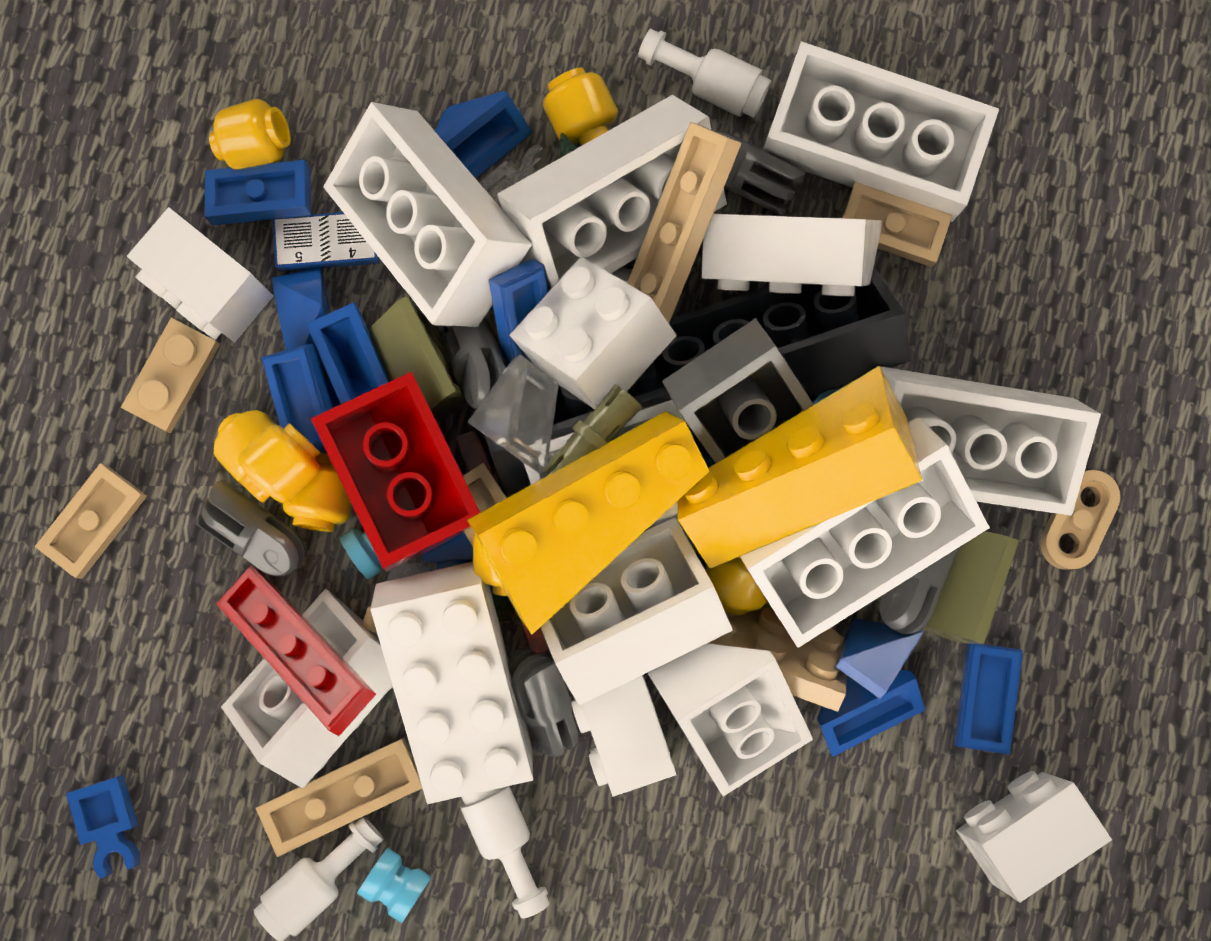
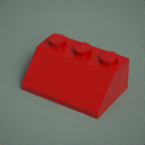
[311,371,481,572]

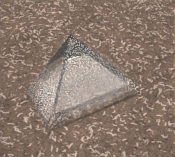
[468,355,559,473]

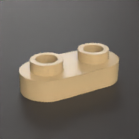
[1040,470,1120,570]

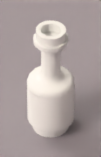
[638,29,772,118]
[460,786,550,918]
[254,816,384,941]

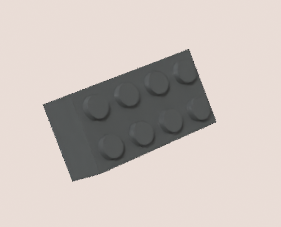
[662,318,814,463]

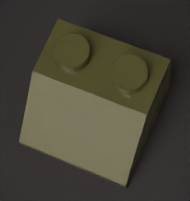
[368,296,469,422]
[922,531,1019,644]

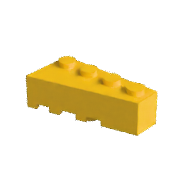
[678,366,922,568]
[467,411,710,634]

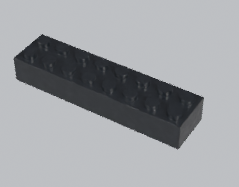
[477,267,910,498]

